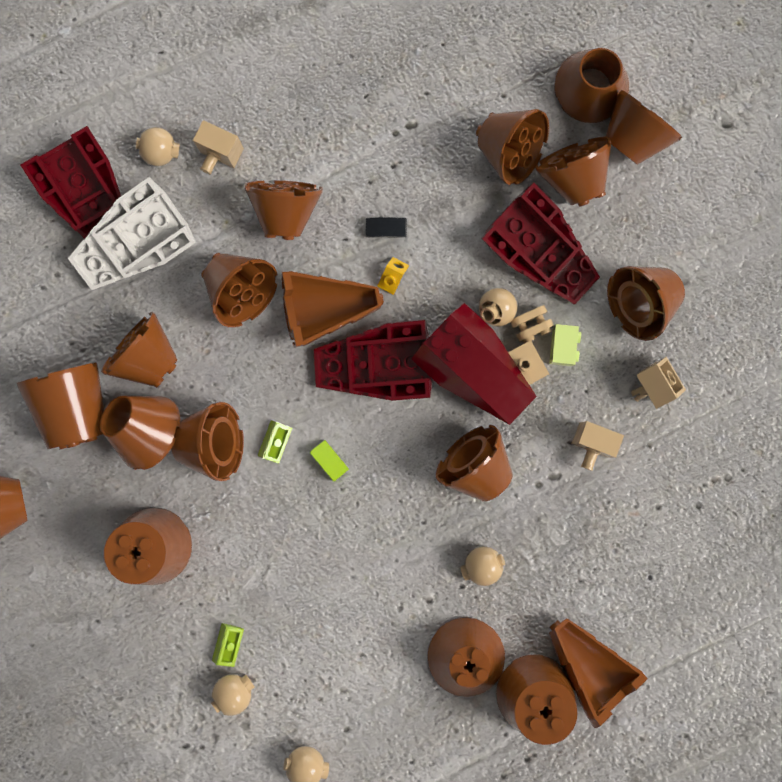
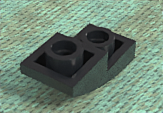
[366,217,407,238]

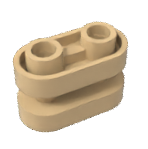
[510,305,554,344]

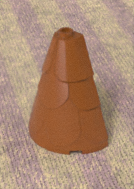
[281,271,384,348]
[549,618,648,728]

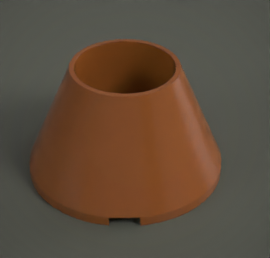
[554,48,629,123]
[605,90,682,165]
[607,266,685,341]
[100,396,180,470]
[171,402,244,481]
[436,425,513,501]
[0,476,28,539]

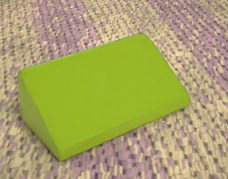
[258,420,292,464]
[310,440,349,482]
[212,623,244,667]

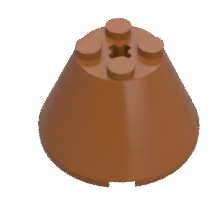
[476,109,549,185]
[535,137,611,207]
[245,180,323,240]
[201,253,278,328]
[101,312,178,388]
[427,617,505,697]

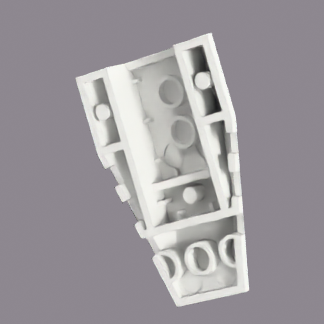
[68,177,196,290]

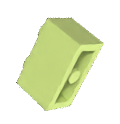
[549,324,581,366]

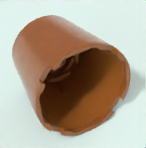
[17,362,104,450]
[104,507,192,585]
[496,654,577,745]

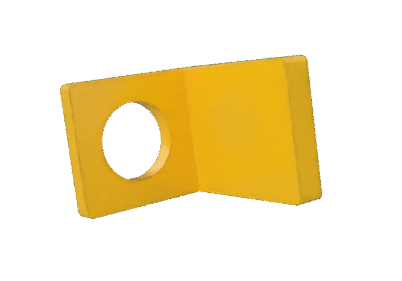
[377,257,409,295]

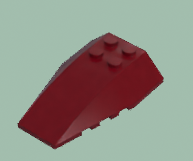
[20,126,121,239]
[481,182,600,305]
[412,303,537,425]
[314,320,433,401]

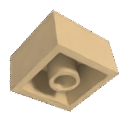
[193,120,244,175]
[508,340,549,385]
[631,357,686,409]
[571,421,624,471]

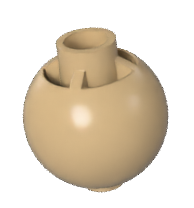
[136,127,180,166]
[479,288,517,327]
[460,546,505,586]
[211,675,255,716]
[284,746,329,782]

